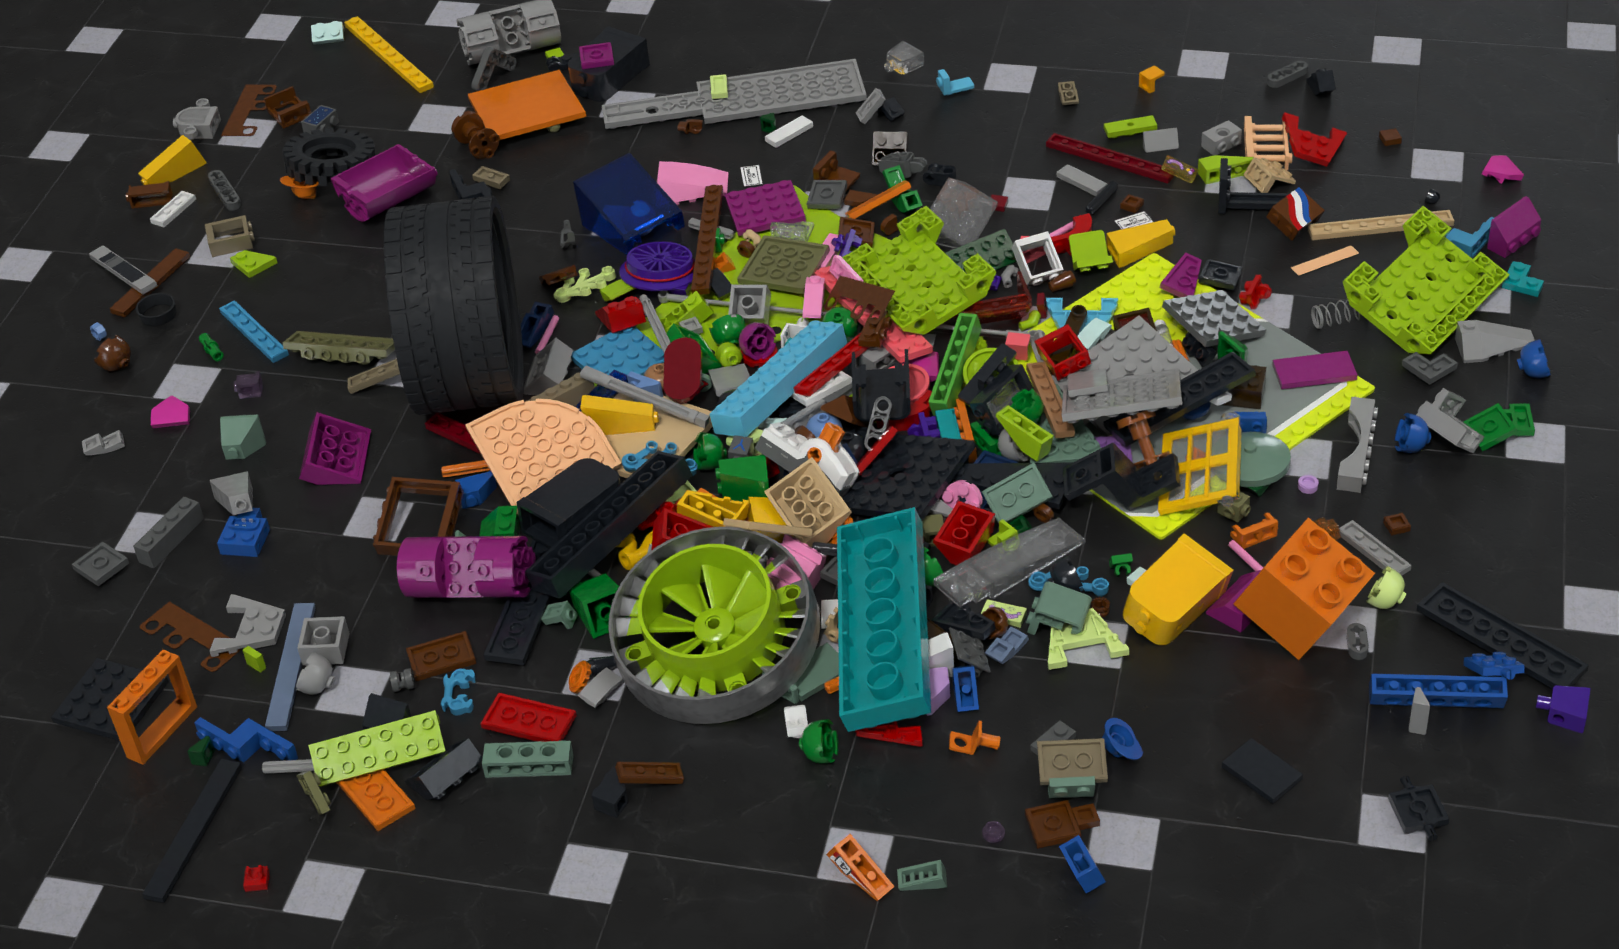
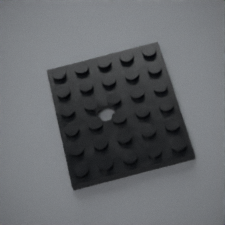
[842,434,976,521]

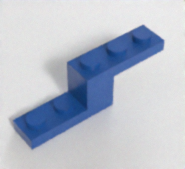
[194,717,298,762]

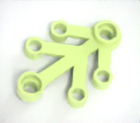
[554,266,616,303]

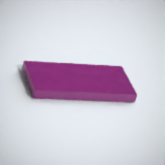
[1272,351,1357,389]

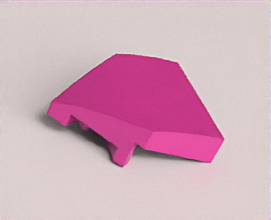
[1482,155,1524,184]
[151,395,190,428]

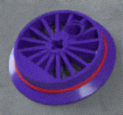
[619,242,695,291]

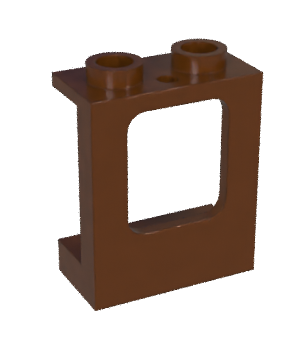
[264,86,311,129]

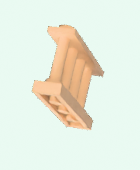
[1244,116,1292,170]

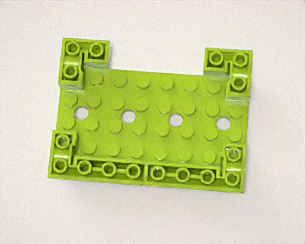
[842,206,996,335]
[1343,206,1510,354]

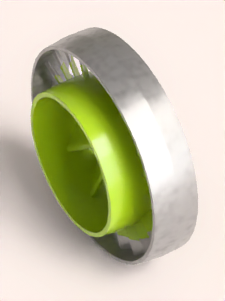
[609,527,820,724]

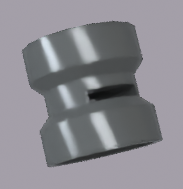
[390,668,415,692]

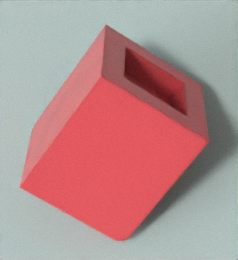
[1005,332,1030,360]

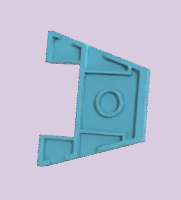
[1046,298,1118,329]

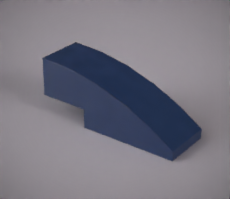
[521,302,555,348]

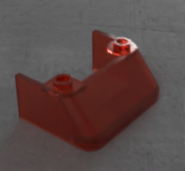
[954,271,1032,324]

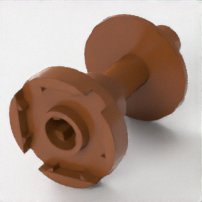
[1116,410,1170,468]

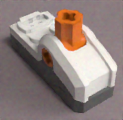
[754,422,860,498]

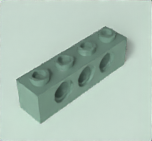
[482,741,574,778]

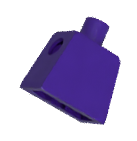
[1536,686,1591,733]

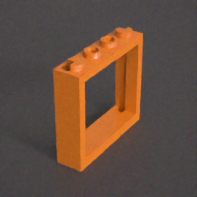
[107,650,197,765]

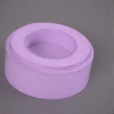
[1298,475,1319,494]

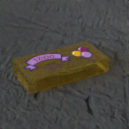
[1161,155,1198,183]

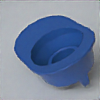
[1102,718,1143,760]

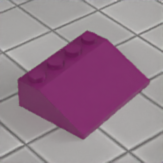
[299,412,371,485]

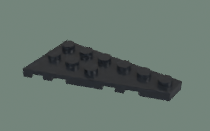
[950,462,1073,509]

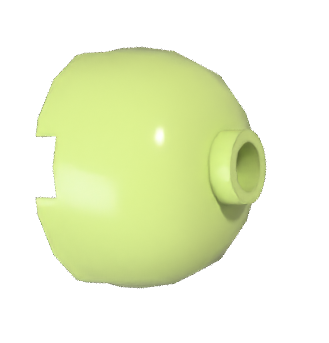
[1366,566,1406,609]

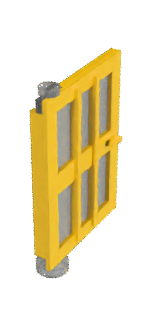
[1158,411,1242,515]

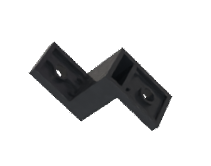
[1063,442,1181,511]

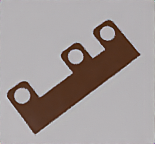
[221,85,277,136]
[823,276,895,324]
[140,602,243,672]

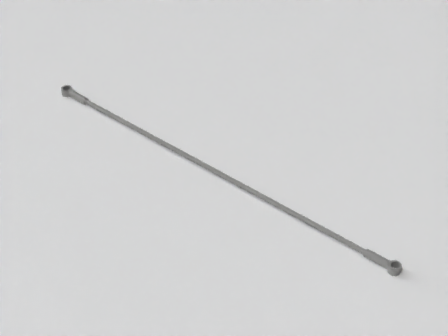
[658,291,1036,339]

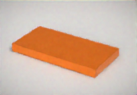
[336,769,415,831]

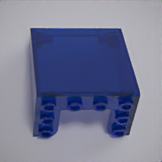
[573,153,685,255]

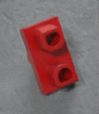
[1239,275,1272,309]

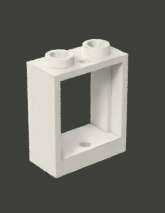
[1012,231,1064,286]

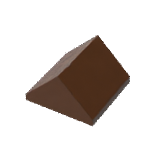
[820,395,869,428]

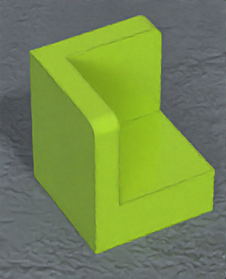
[988,519,1018,555]

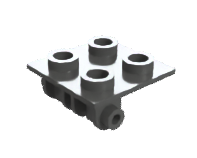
[949,628,991,678]

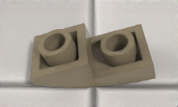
[1058,81,1079,105]

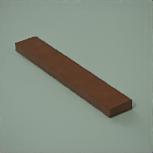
[110,248,190,317]

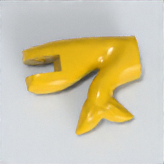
[616,531,653,570]

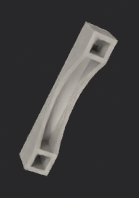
[1336,397,1378,493]

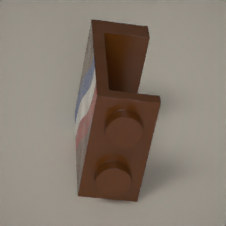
[1267,187,1325,241]

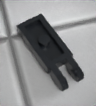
[546,51,580,72]

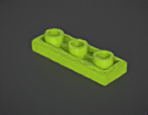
[1104,115,1157,138]

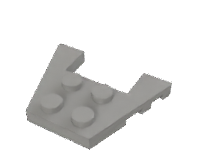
[210,594,286,657]

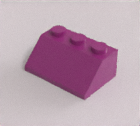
[1487,196,1541,258]
[1206,570,1261,632]

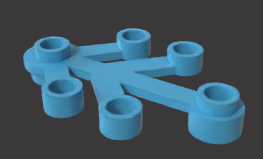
[622,441,697,476]
[1028,566,1109,597]

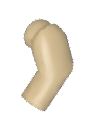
[743,229,761,249]

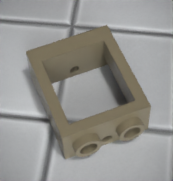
[205,215,255,257]

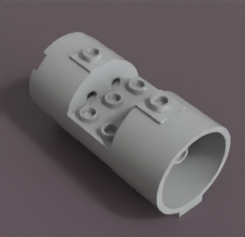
[457,0,561,65]

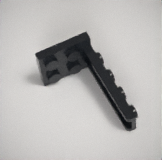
[1218,158,1289,214]

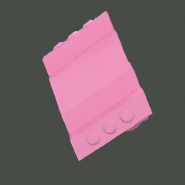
[765,534,827,590]

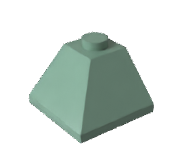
[220,414,266,460]

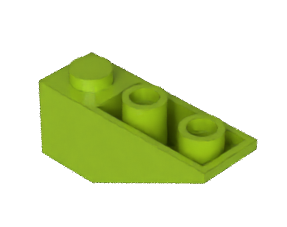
[660,291,714,333]

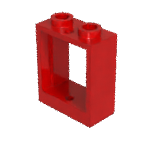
[1034,324,1092,380]

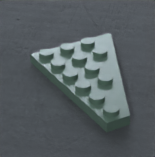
[1030,384,1101,463]

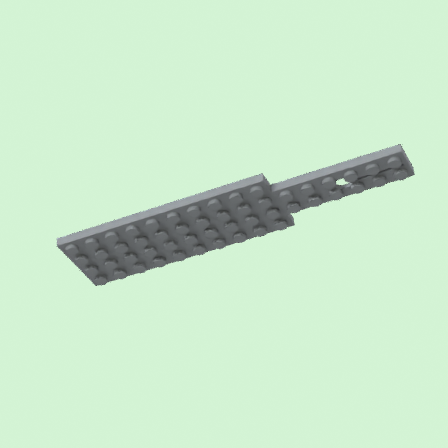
[602,59,867,129]

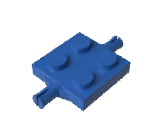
[1464,652,1524,680]

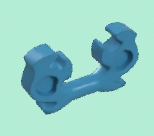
[441,669,476,716]

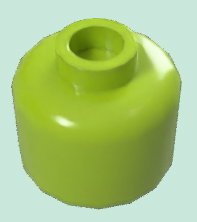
[716,342,742,367]

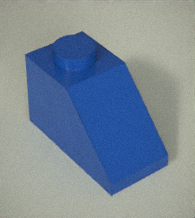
[455,471,497,509]
[951,665,979,712]

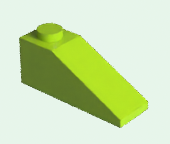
[1198,155,1254,185]
[996,405,1054,462]

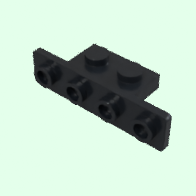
[958,343,1017,406]

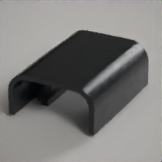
[852,349,911,422]

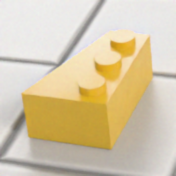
[677,490,749,527]

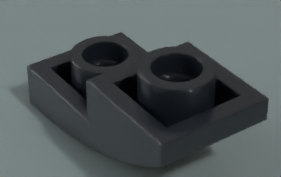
[710,268,732,301]
[1182,332,1217,367]

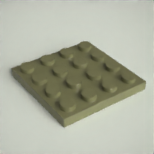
[737,235,830,294]

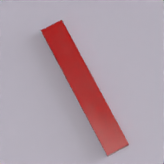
[793,333,870,397]

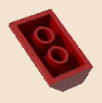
[933,501,995,570]

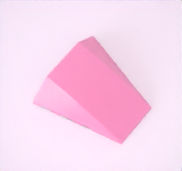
[657,161,729,209]

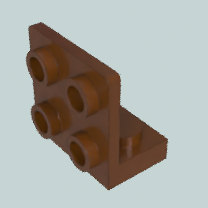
[813,150,860,191]

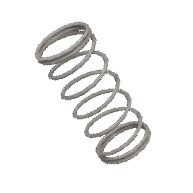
[1311,299,1360,329]

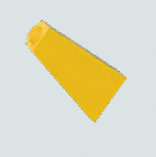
[138,135,207,185]
[1106,219,1175,268]
[581,395,659,435]
[748,497,795,543]

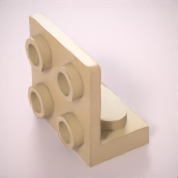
[1244,158,1296,193]

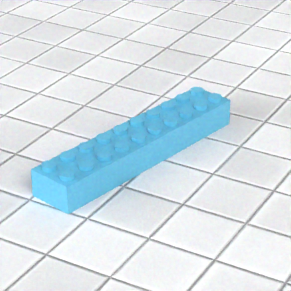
[709,320,847,437]

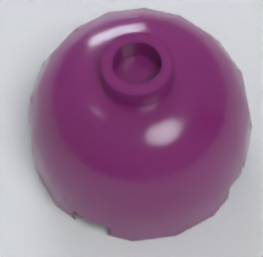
[739,322,776,360]

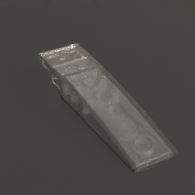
[933,518,1086,607]

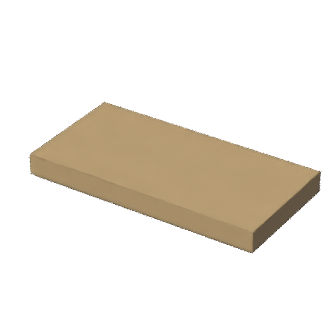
[723,518,812,537]

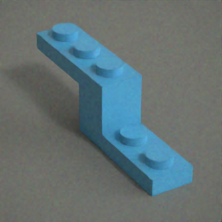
[1446,217,1494,258]

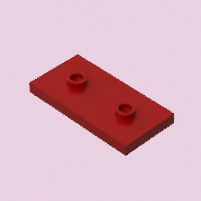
[481,693,577,742]

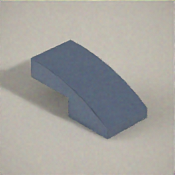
[985,626,1029,664]

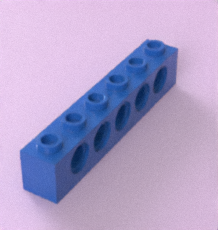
[1369,674,1508,708]

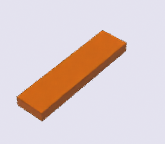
[845,180,911,219]

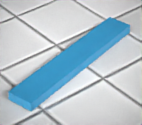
[219,301,289,363]

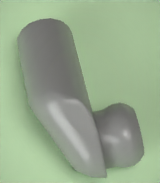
[1001,265,1019,288]

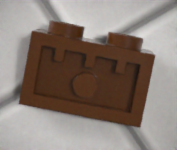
[858,311,892,347]

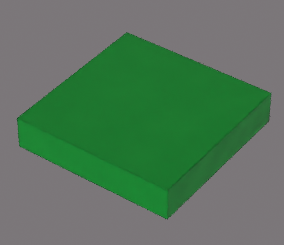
[1463,403,1518,452]

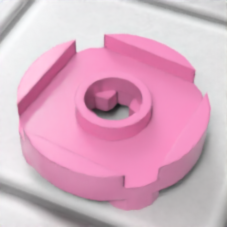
[942,480,983,509]

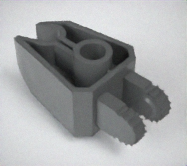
[878,152,928,178]

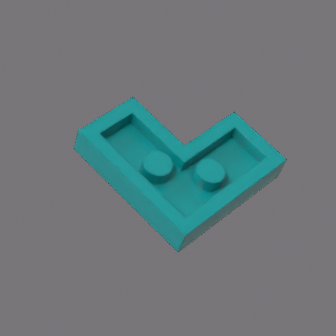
[1501,261,1544,297]

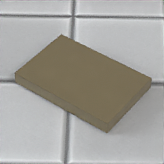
[1037,738,1108,785]

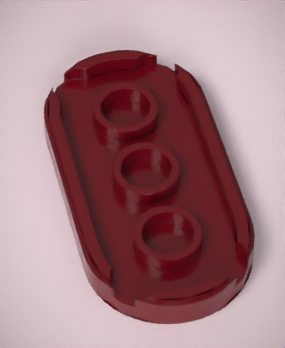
[663,337,702,403]

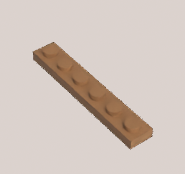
[1026,362,1075,438]

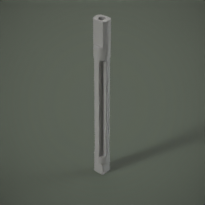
[580,366,710,428]

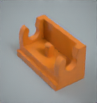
[1230,512,1278,549]

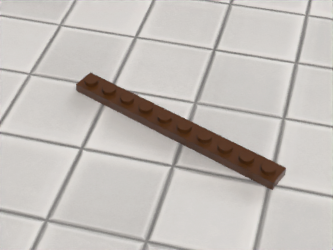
[691,185,723,295]

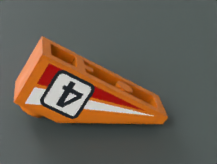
[826,834,895,901]

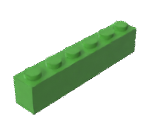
[928,313,982,416]

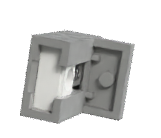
[1417,388,1484,453]

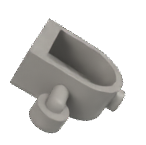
[173,98,221,140]

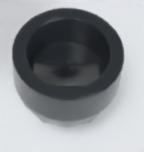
[1425,188,1440,204]

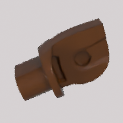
[678,119,703,134]

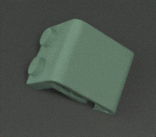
[1026,582,1092,635]
[1048,776,1095,799]

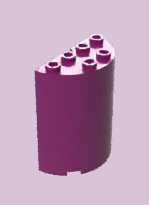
[331,144,438,222]

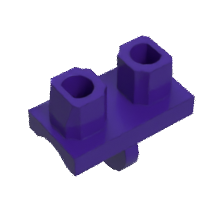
[831,229,862,257]
[907,412,940,438]

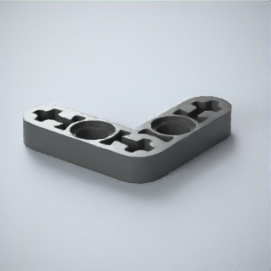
[472,47,517,91]

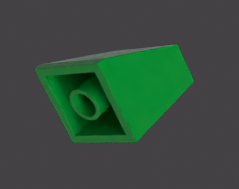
[715,455,769,502]
[569,573,629,639]

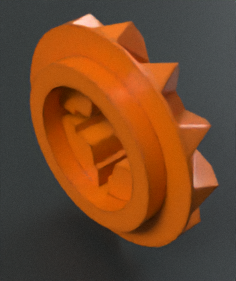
[569,660,591,694]

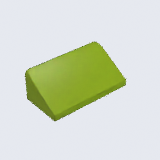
[600,279,636,302]

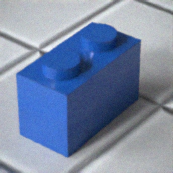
[1059,835,1106,893]

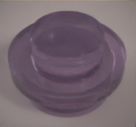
[982,821,1005,843]

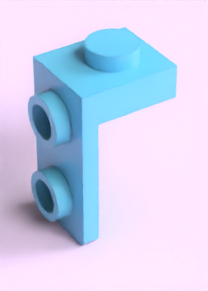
[936,69,974,95]

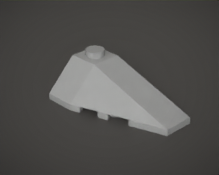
[1455,320,1534,363]

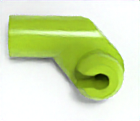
[1018,310,1041,331]

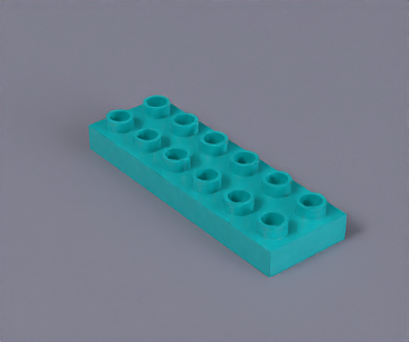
[837,507,931,732]

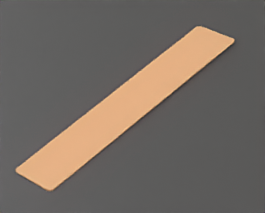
[1291,246,1359,275]

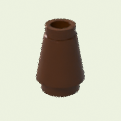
[1048,270,1076,292]

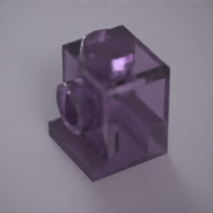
[234,371,263,399]

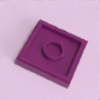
[579,42,614,69]

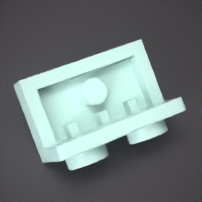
[311,21,345,45]

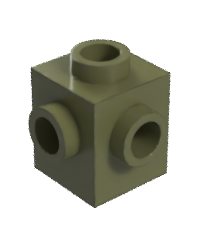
[1217,492,1251,522]

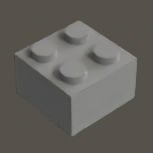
[728,285,771,326]
[297,617,350,665]

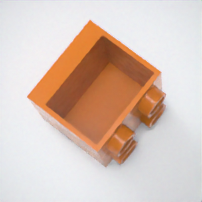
[1233,517,1375,660]

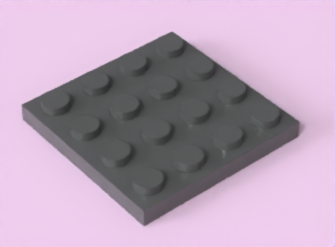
[1162,290,1266,347]

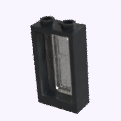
[969,364,1035,435]

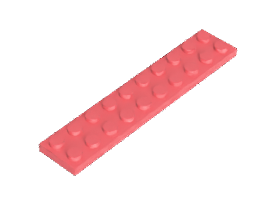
[815,266,933,363]

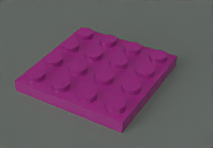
[724,180,806,236]

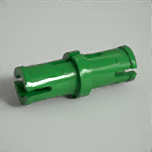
[199,333,224,361]

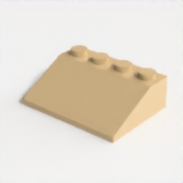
[764,457,852,548]

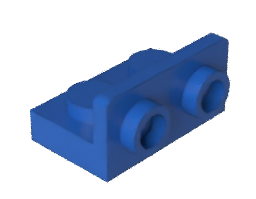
[1226,411,1267,433]

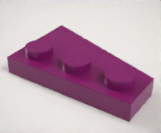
[1160,253,1202,297]

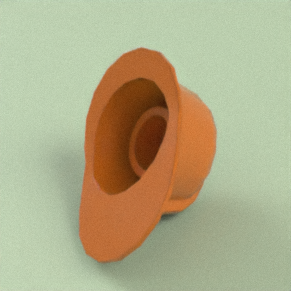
[280,176,319,199]

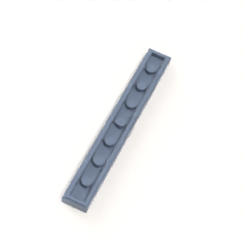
[265,603,316,731]

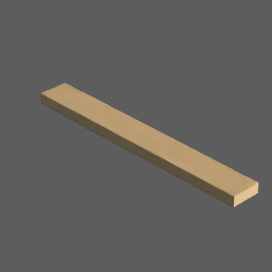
[1308,210,1454,240]

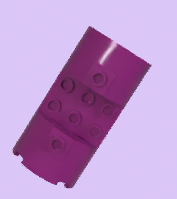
[397,536,536,598]

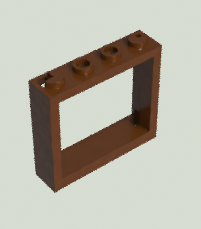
[373,477,464,556]

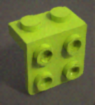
[1068,230,1113,272]

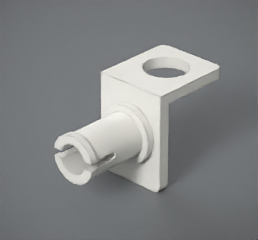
[781,317,809,348]

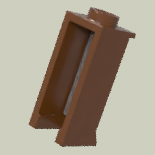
[126,181,173,209]

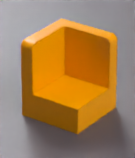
[1139,65,1165,93]

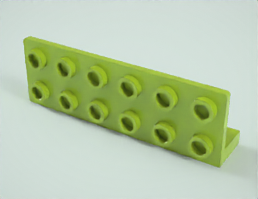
[308,710,446,787]

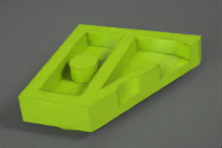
[230,250,278,278]

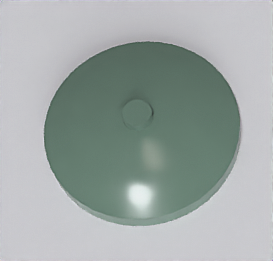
[1211,432,1291,487]

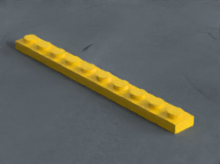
[344,16,434,93]

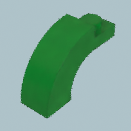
[882,165,923,212]

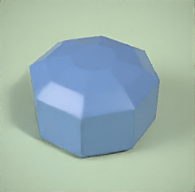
[90,322,107,341]

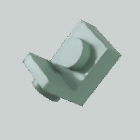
[541,601,578,629]

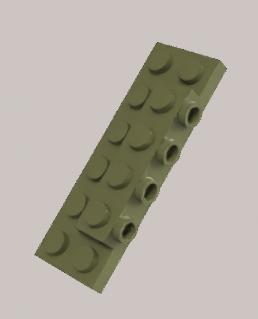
[283,331,395,364]

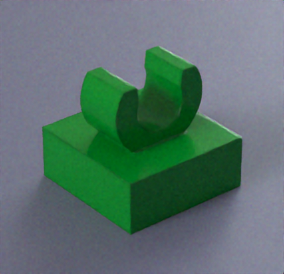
[1109,553,1133,577]

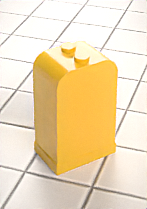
[1123,533,1234,645]

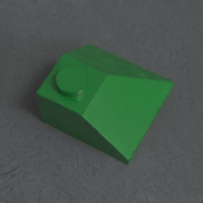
[1217,331,1248,362]

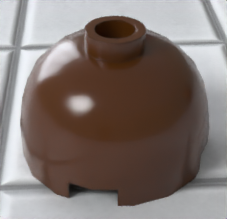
[94,335,131,372]

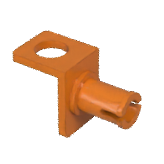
[949,721,1001,755]

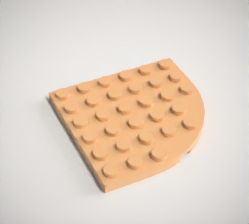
[465,399,622,506]

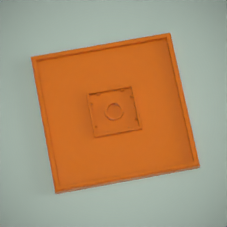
[468,70,586,140]

